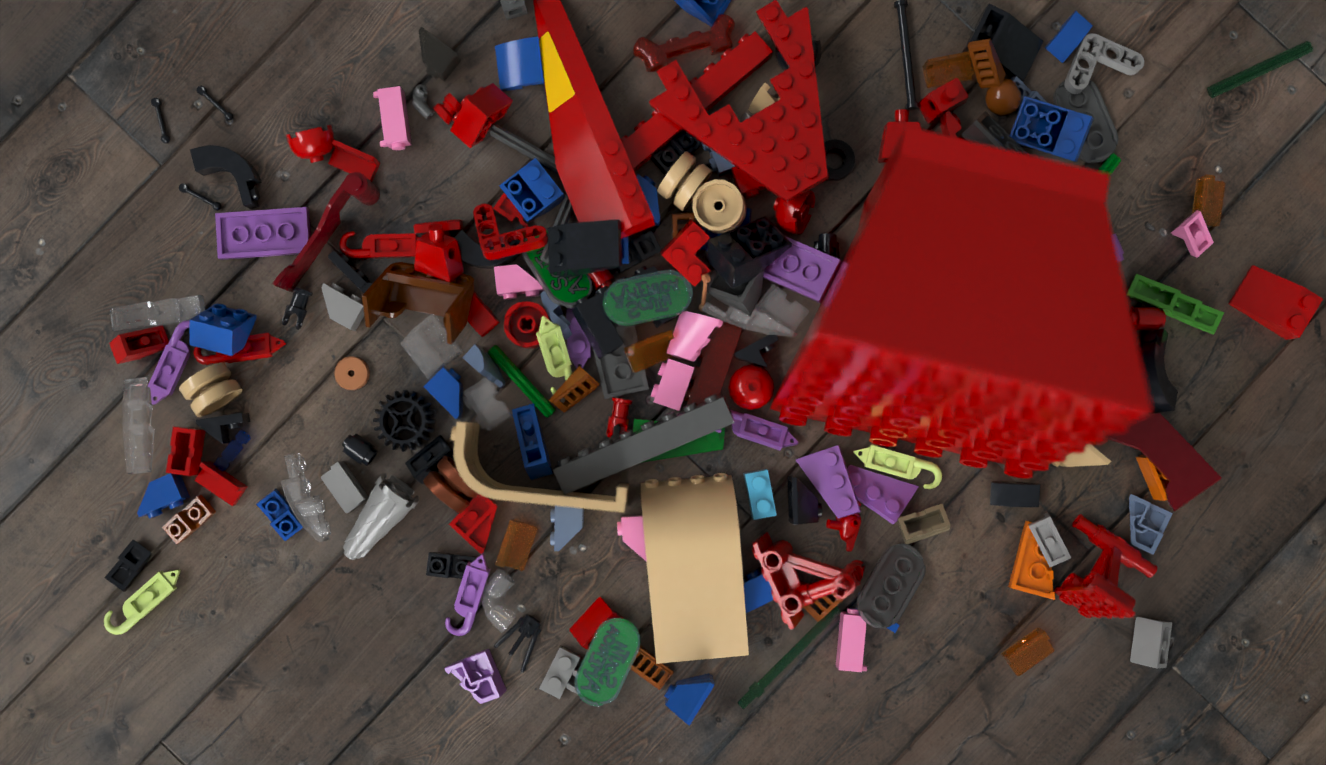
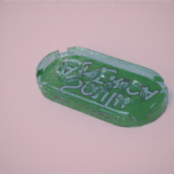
[603,270,693,326]
[574,618,640,707]

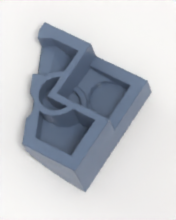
[463,344,506,389]
[1129,494,1173,555]

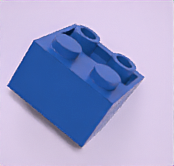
[499,158,565,222]
[189,304,256,356]

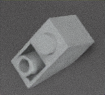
[321,283,364,331]

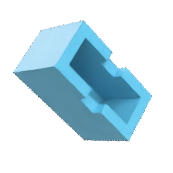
[743,469,777,520]

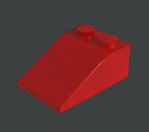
[1228,265,1323,340]

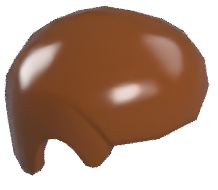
[985,78,1021,116]

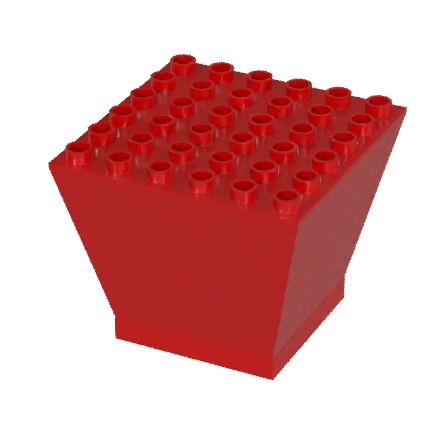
[770,126,1151,479]

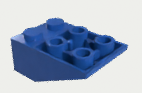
[1010,96,1094,162]

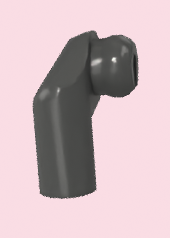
[412,84,434,120]

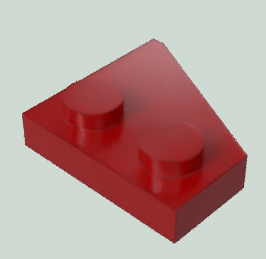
[449,494,498,554]

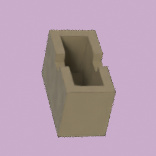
[897,504,951,545]

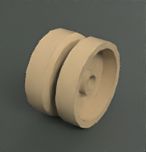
[657,151,713,211]
[692,179,747,234]
[179,362,242,417]

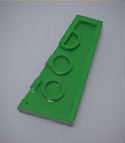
[633,419,725,463]

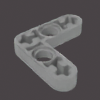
[1064,33,1145,94]

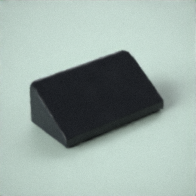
[405,435,454,484]

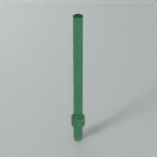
[737,607,841,709]

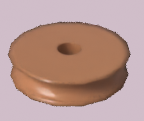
[334,356,370,390]

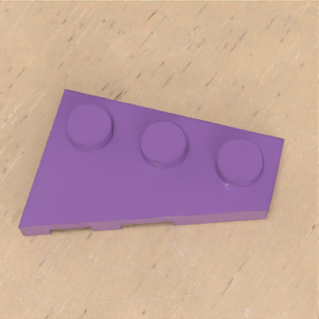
[795,445,861,519]
[847,465,919,524]

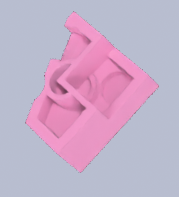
[667,310,723,362]

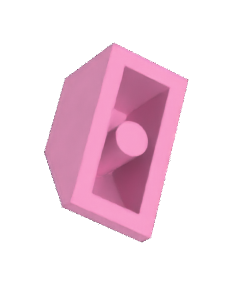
[617,515,647,562]

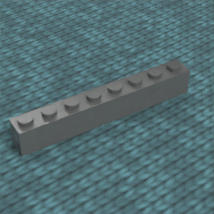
[553,393,735,495]

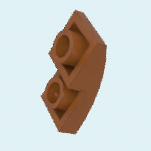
[162,495,216,545]

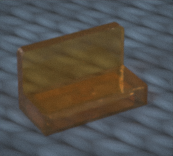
[1192,174,1225,227]
[623,330,674,373]
[495,519,538,571]
[1001,628,1054,676]

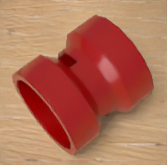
[433,93,462,125]

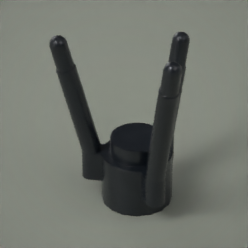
[814,233,840,259]
[494,614,542,672]

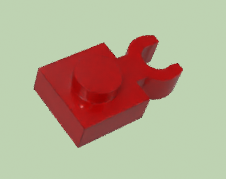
[493,193,529,228]

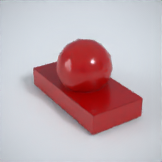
[414,219,463,237]

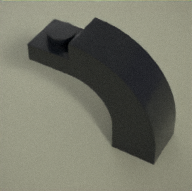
[190,145,262,209]
[454,224,525,269]
[1138,328,1178,413]

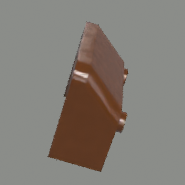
[362,262,475,345]

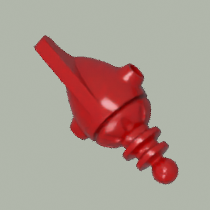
[826,501,861,552]

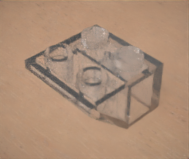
[400,314,464,380]

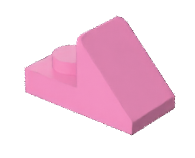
[1171,210,1214,258]

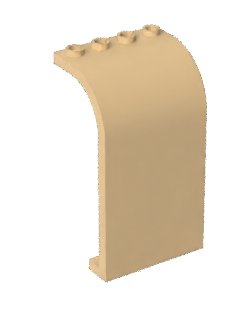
[451,422,629,512]
[641,473,749,664]

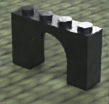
[572,265,681,359]

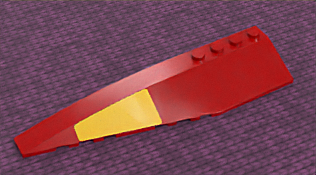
[533,0,655,239]

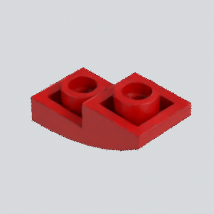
[940,110,963,140]
[468,291,500,337]

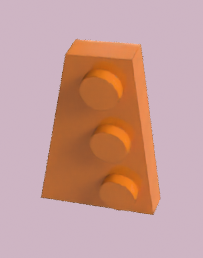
[1008,521,1055,600]

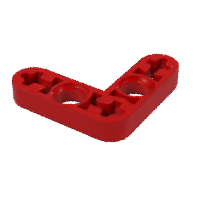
[473,204,548,260]

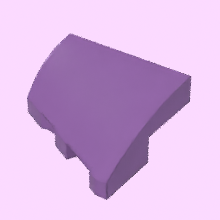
[444,649,507,704]

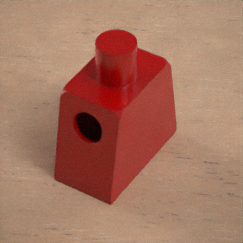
[919,78,969,124]
[878,109,921,163]
[414,224,464,282]

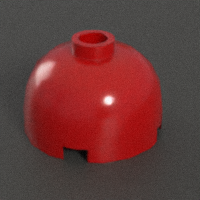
[286,125,335,163]
[774,190,815,235]
[728,364,774,410]

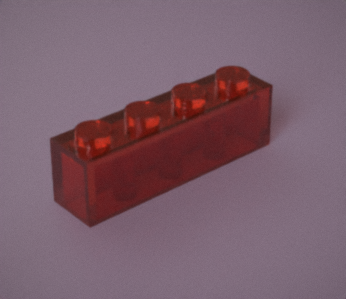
[684,320,742,405]

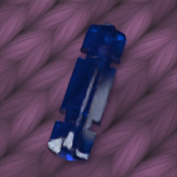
[214,430,251,471]

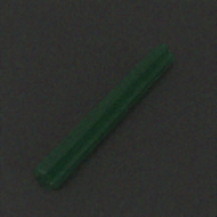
[1207,41,1313,98]

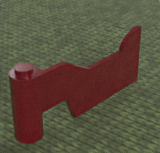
[272,172,380,292]
[1106,413,1222,512]

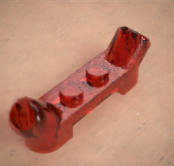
[633,14,735,72]

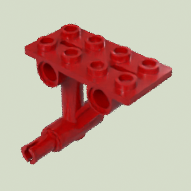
[1054,514,1158,619]
[752,532,865,630]

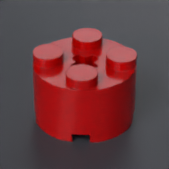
[504,301,551,349]

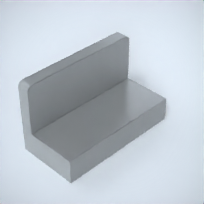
[321,461,369,513]
[1028,512,1071,567]
[1130,617,1172,668]

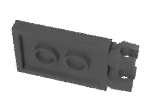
[593,306,649,399]

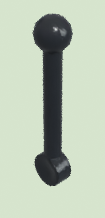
[196,86,234,121]
[151,98,170,143]
[179,183,222,211]

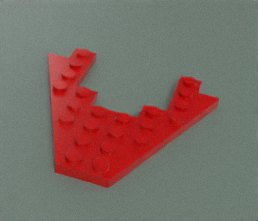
[649,0,828,203]

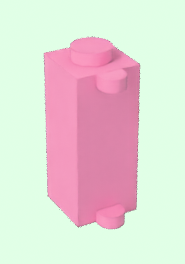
[373,86,412,150]
[836,608,867,672]

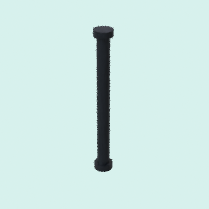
[894,0,920,110]

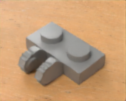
[539,646,590,699]

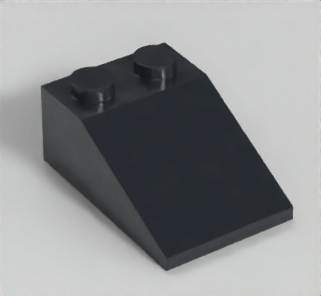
[548,220,622,278]

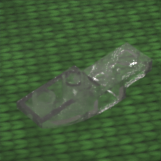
[281,453,331,543]

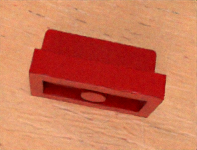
[328,139,380,182]
[194,461,248,506]
[569,597,626,654]

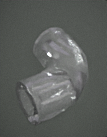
[482,568,517,633]

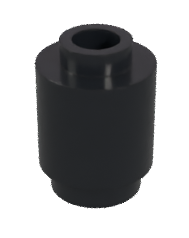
[342,433,378,466]

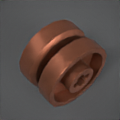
[423,456,478,514]

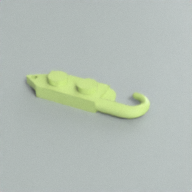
[536,316,573,395]
[853,445,942,489]
[104,569,181,635]

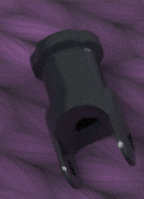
[282,287,313,330]

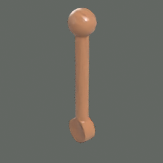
[698,273,711,312]

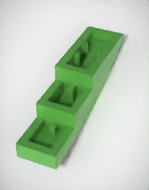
[1127,274,1224,335]

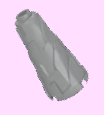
[343,473,419,560]

